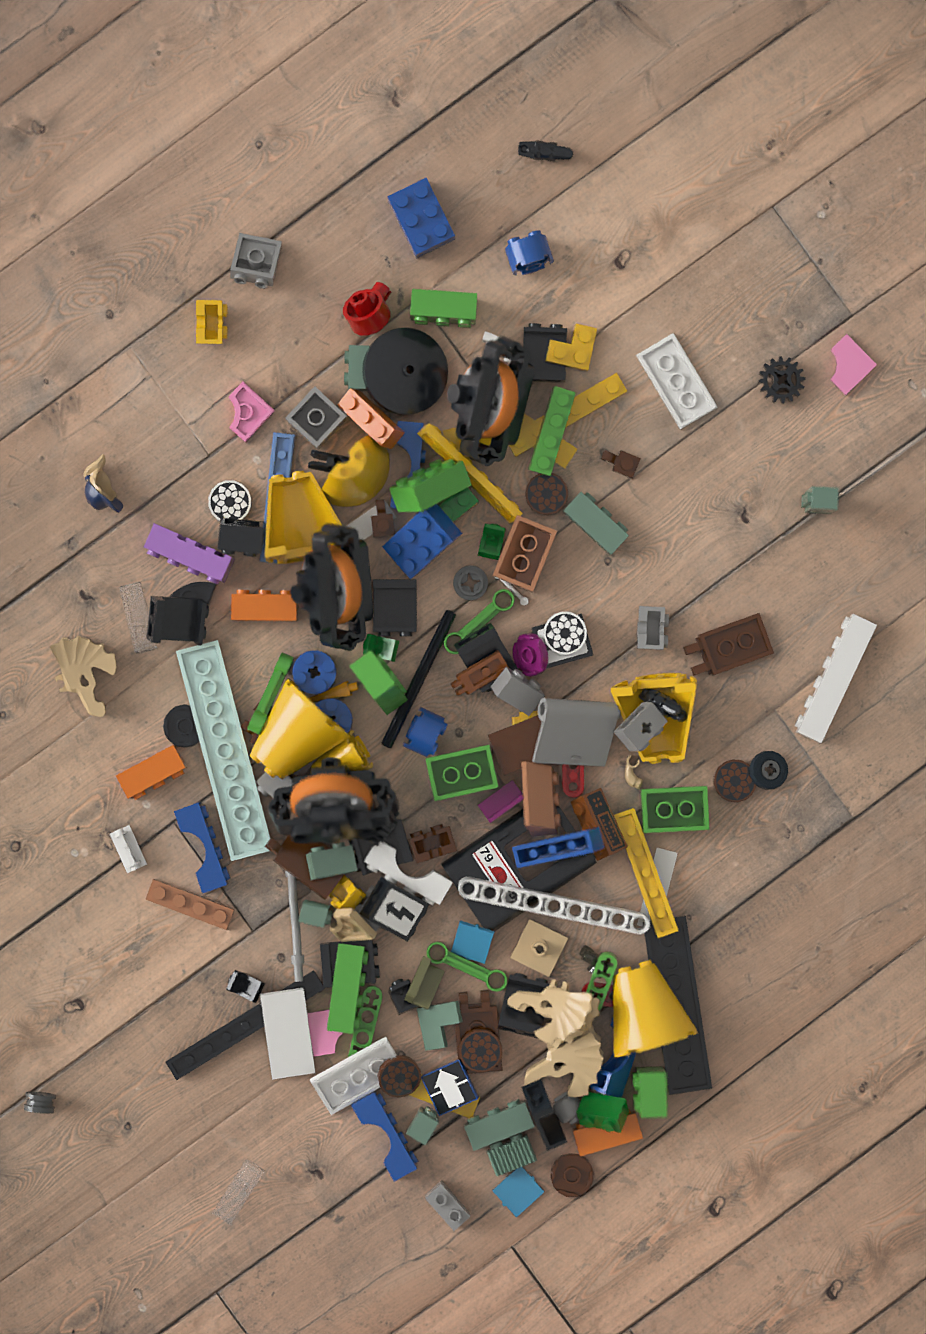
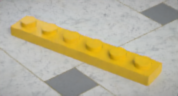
[508,372,627,457]
[417,423,523,523]
[614,808,679,938]

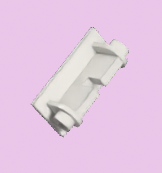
[110,825,147,873]

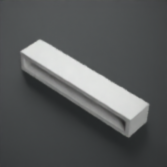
[795,614,877,743]

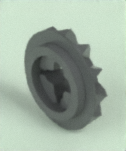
[453,566,488,600]

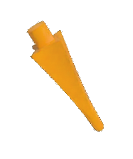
[309,681,359,702]

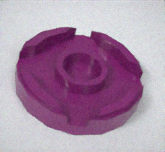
[513,633,548,677]

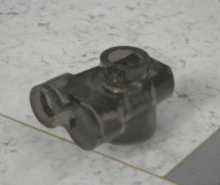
[579,945,612,979]

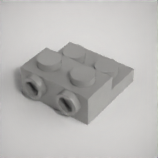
[230,233,282,289]

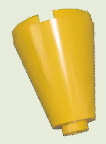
[310,730,373,773]

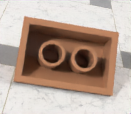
[492,515,557,593]
[522,762,561,837]

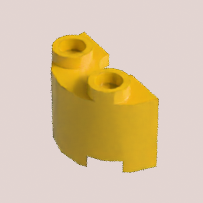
[196,300,228,344]
[329,875,366,910]

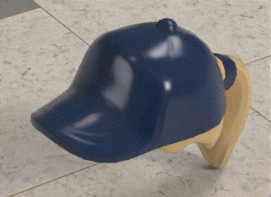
[84,454,123,513]

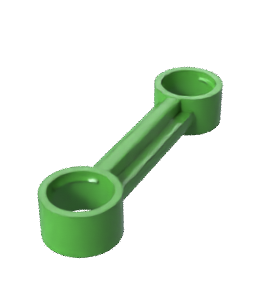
[444,589,514,654]
[247,652,294,734]
[426,941,507,992]

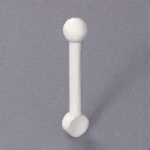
[495,577,529,605]

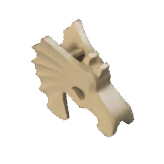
[50,636,117,717]
[507,980,600,1048]
[524,1025,604,1097]

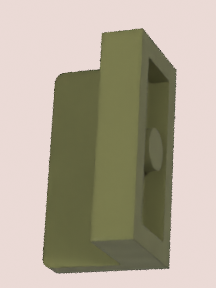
[404,956,444,1010]

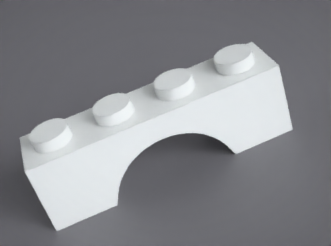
[364,842,453,905]

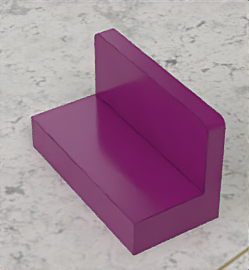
[477,780,524,823]

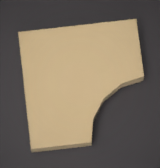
[329,908,377,942]

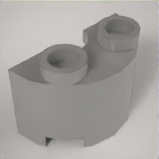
[637,606,669,650]

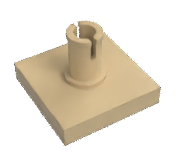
[510,919,568,977]

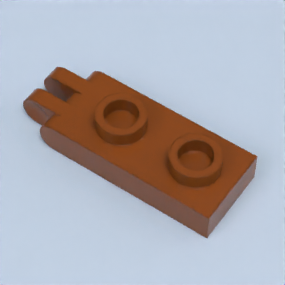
[450,650,509,696]

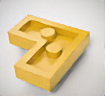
[545,323,597,371]

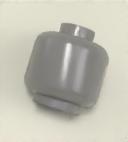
[552,1091,581,1125]

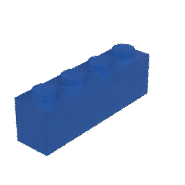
[512,827,604,868]

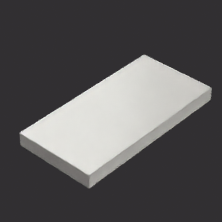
[636,333,718,430]
[260,987,315,1080]
[310,1036,397,1115]

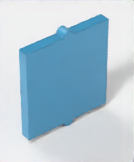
[451,920,494,964]
[492,1167,544,1217]

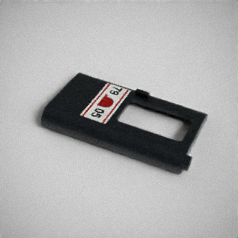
[441,806,597,932]

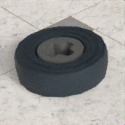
[749,751,788,790]

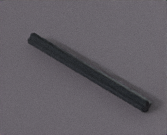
[381,610,456,748]

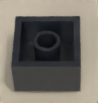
[218,517,264,557]

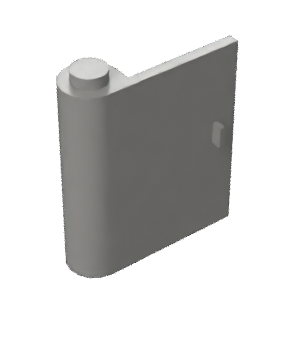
[532,698,621,766]

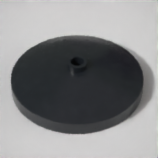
[362,328,448,415]

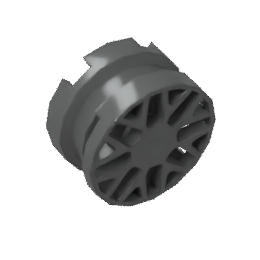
[24,1092,56,1114]

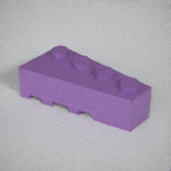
[144,523,235,585]

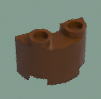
[409,824,457,864]

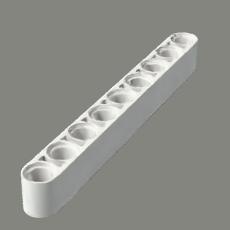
[458,877,650,934]

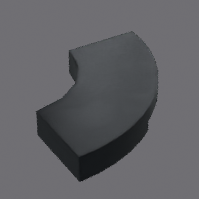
[169,582,216,605]

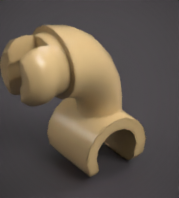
[625,755,643,789]

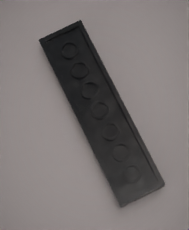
[642,916,712,1095]

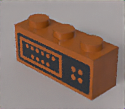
[570,788,628,861]

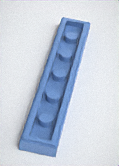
[260,432,295,564]

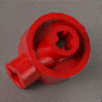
[343,282,392,336]

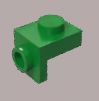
[477,523,506,560]
[363,634,399,662]

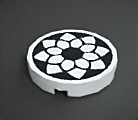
[208,480,251,521]
[543,612,587,655]

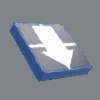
[421,1059,479,1116]

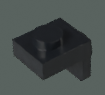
[226,970,265,1003]
[388,979,419,1015]

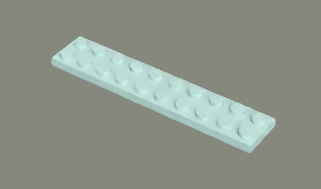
[176,640,270,861]

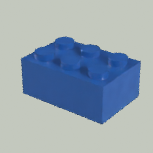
[387,177,455,259]
[382,504,463,579]

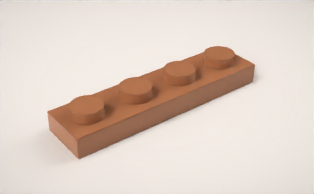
[145,879,235,930]

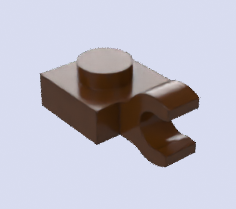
[601,450,641,479]
[371,499,395,538]

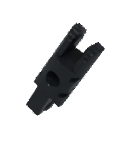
[518,140,574,162]
[308,450,350,472]
[638,688,688,722]

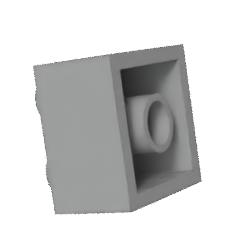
[285,387,348,450]

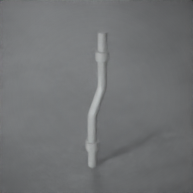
[285,870,305,982]

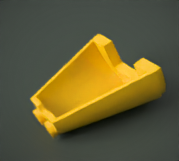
[321,435,390,507]
[265,470,342,564]
[611,673,697,764]
[249,678,350,780]
[613,960,698,1057]

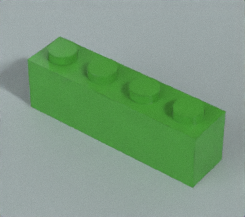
[528,386,576,476]
[327,943,369,1034]

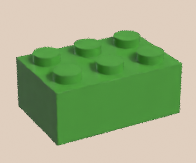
[410,289,477,328]
[389,459,472,512]
[350,650,408,715]
[425,745,498,801]
[640,786,709,833]
[632,1066,667,1118]

